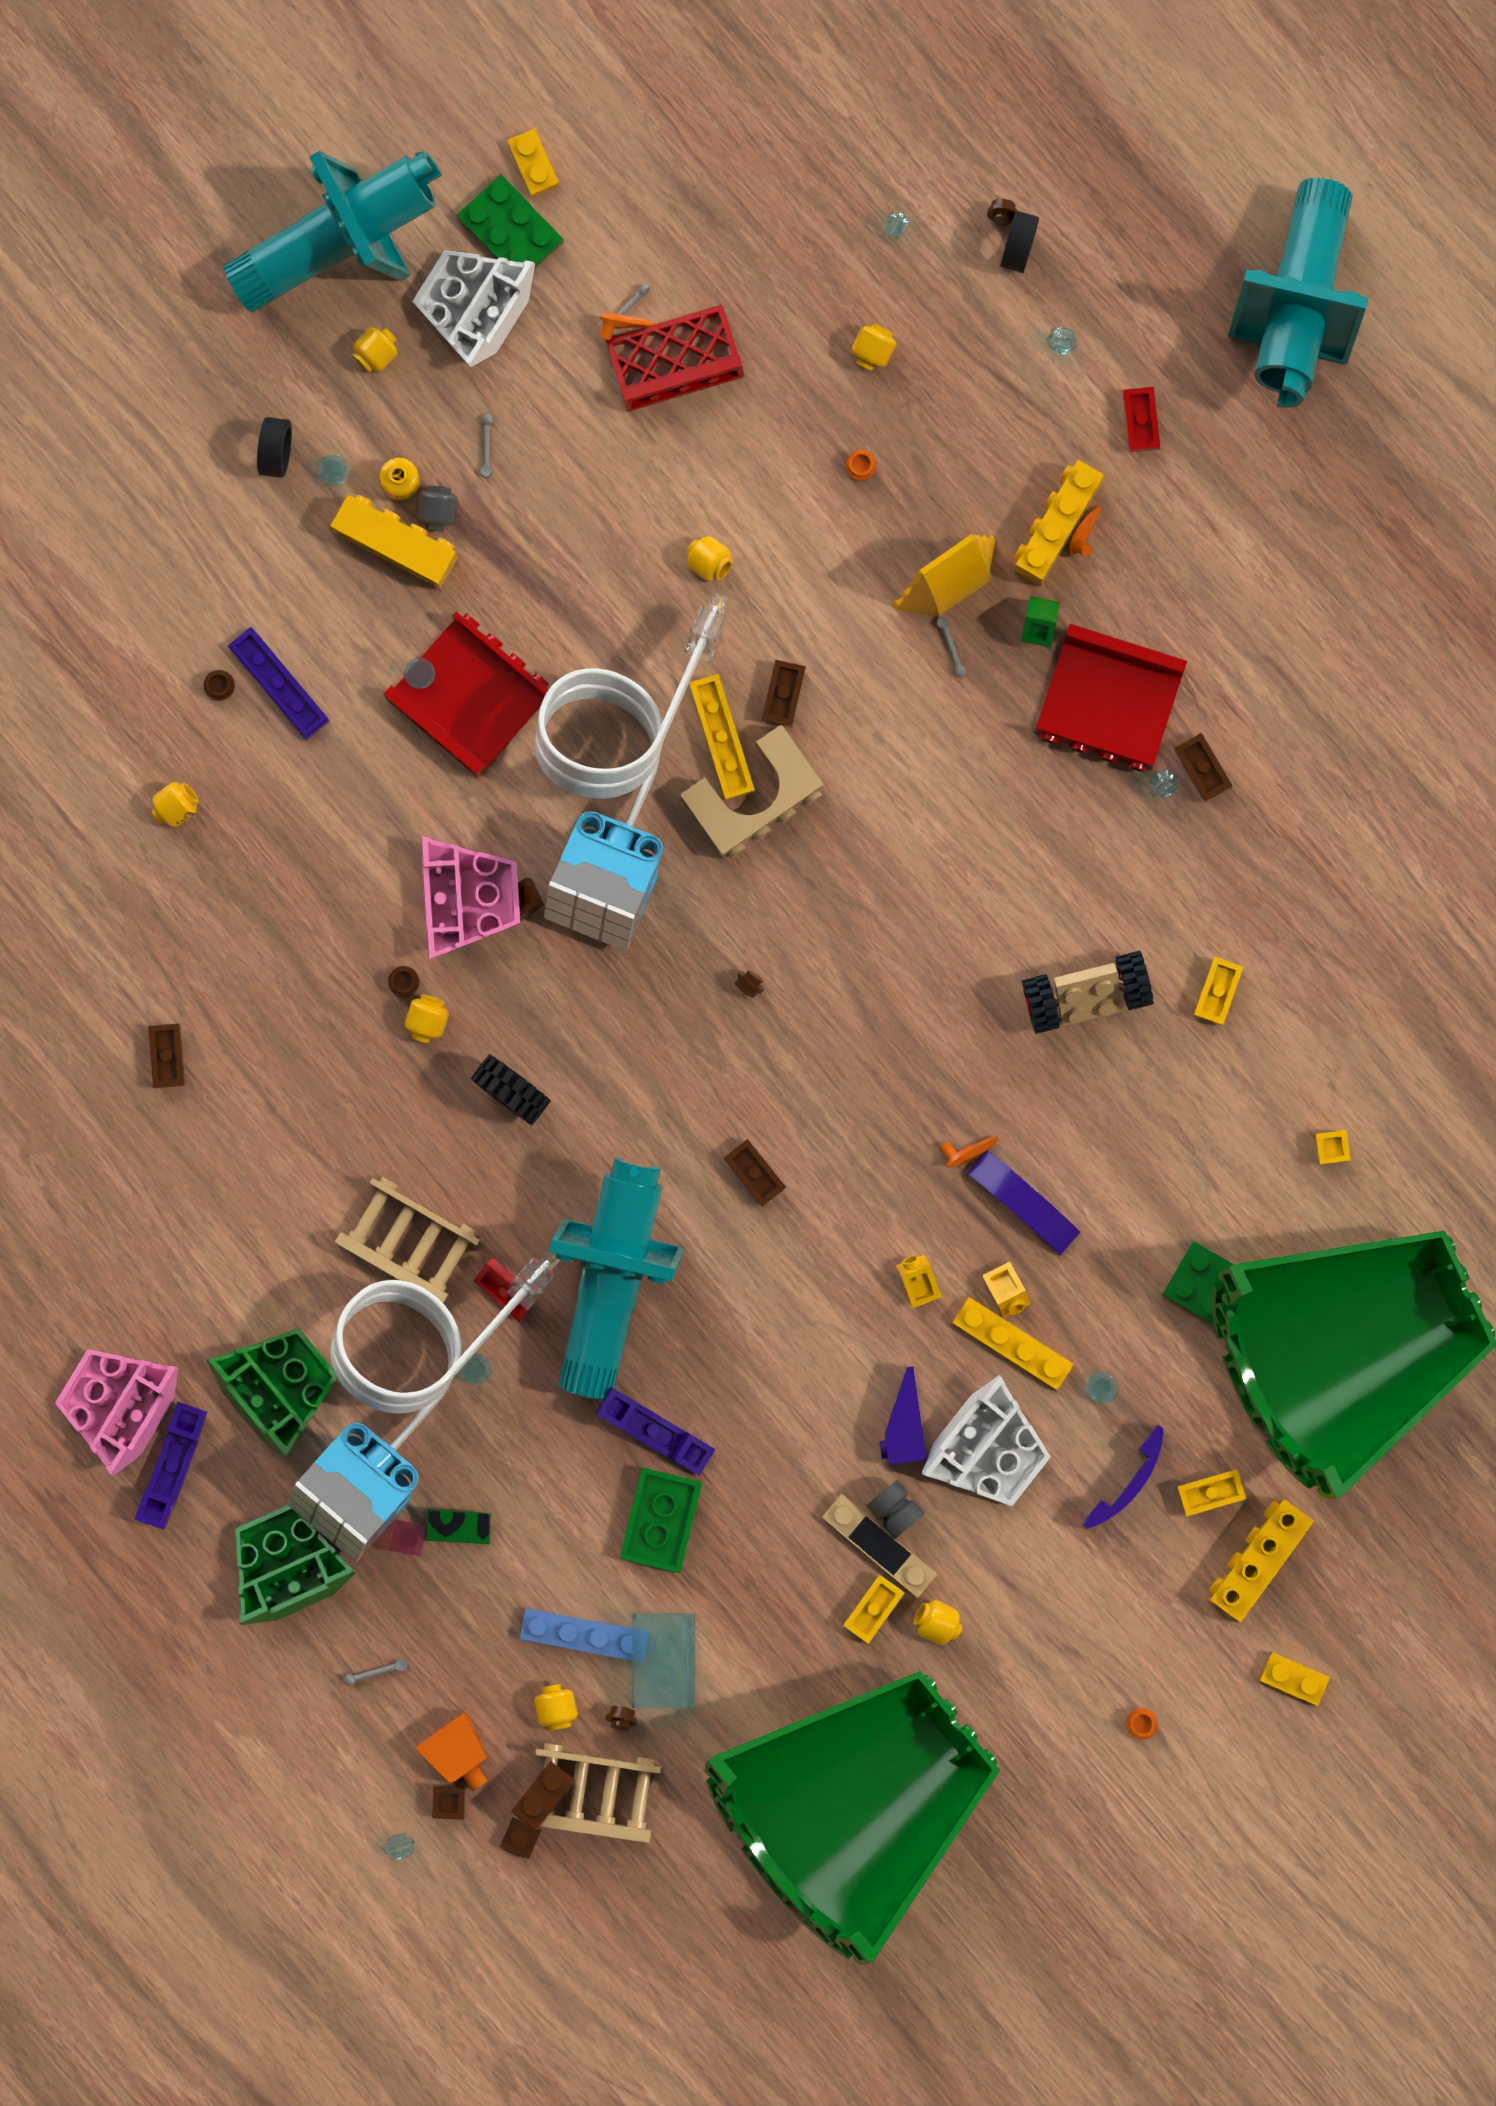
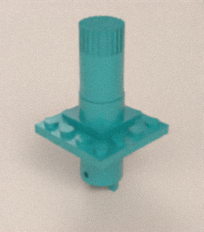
[224,151,443,313]
[1228,177,1368,408]
[549,1157,685,1399]

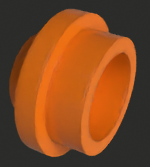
[846,450,876,481]
[1126,1708,1158,1740]

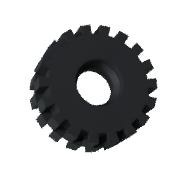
[470,1054,551,1126]

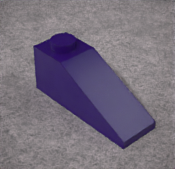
[879,1366,927,1465]

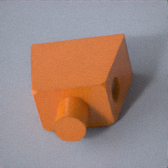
[415,1712,488,1791]

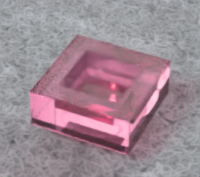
[390,1520,427,1556]

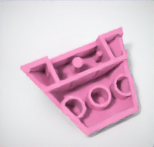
[422,836,520,959]
[55,1349,179,1476]

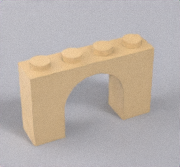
[680,724,824,859]

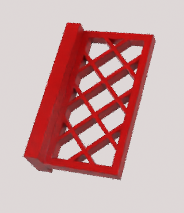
[605,305,744,412]

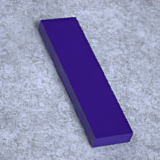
[228,627,330,741]

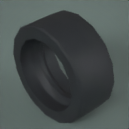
[1000,211,1039,273]
[257,417,292,478]

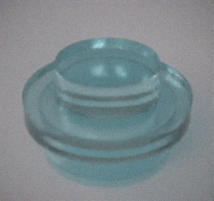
[883,209,910,239]
[1046,327,1077,354]
[318,455,349,486]
[404,658,435,689]
[1149,770,1180,797]
[460,1353,492,1385]
[1086,1372,1117,1404]
[383,1834,414,1860]

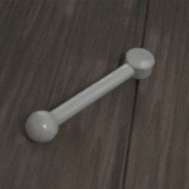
[617,284,650,315]
[480,414,493,478]
[937,616,966,677]
[344,1659,407,1686]

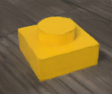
[1315,1130,1351,1165]

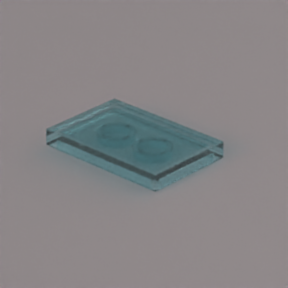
[632,1613,695,1709]

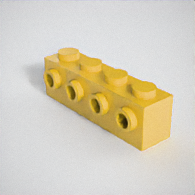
[1013,460,1104,586]
[330,494,458,589]
[1208,1499,1314,1623]

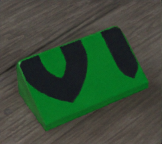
[427,1509,492,1544]

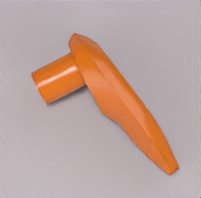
[599,313,655,340]
[1070,505,1102,557]
[939,1136,999,1167]

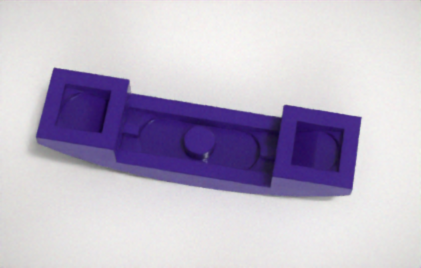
[967,1150,1080,1255]
[595,1387,715,1476]
[134,1402,208,1530]
[1082,1425,1163,1529]

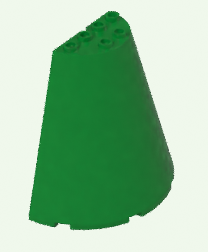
[1212,1231,1496,1499]
[704,1671,1000,1964]

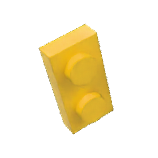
[507,128,560,198]
[1193,956,1244,1026]
[1177,1469,1246,1517]
[843,1574,905,1644]
[1259,1652,1330,1706]

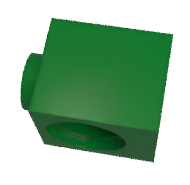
[1021,596,1060,648]

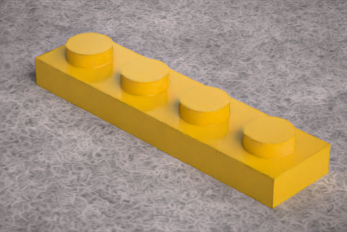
[689,673,755,801]
[952,1297,1074,1391]

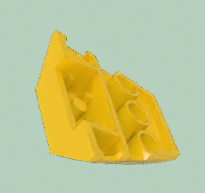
[893,535,996,617]

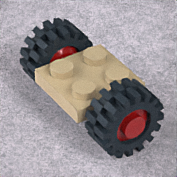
[1022,950,1154,1034]

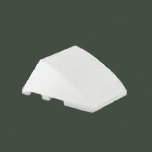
[412,250,535,367]
[922,1375,1051,1506]

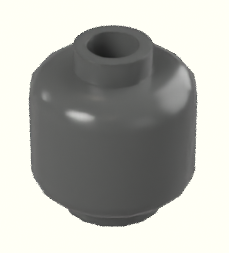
[416,485,458,531]

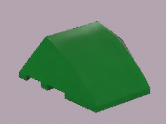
[207,1328,338,1457]
[235,1505,356,1625]

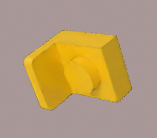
[896,1255,942,1308]
[982,1262,1031,1317]

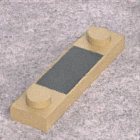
[822,1494,938,1598]

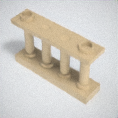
[335,1177,482,1305]
[525,1743,662,1843]

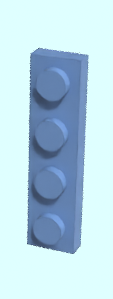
[520,1608,649,1663]

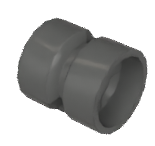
[866,1480,925,1539]

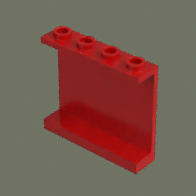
[383,611,550,778]
[1034,624,1187,772]

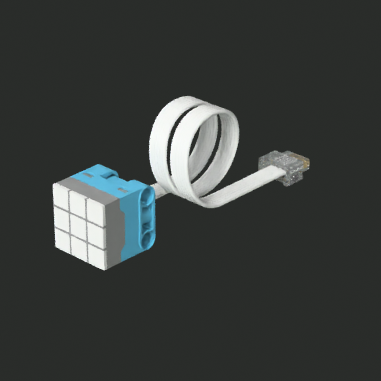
[535,592,728,951]
[287,1248,560,1563]

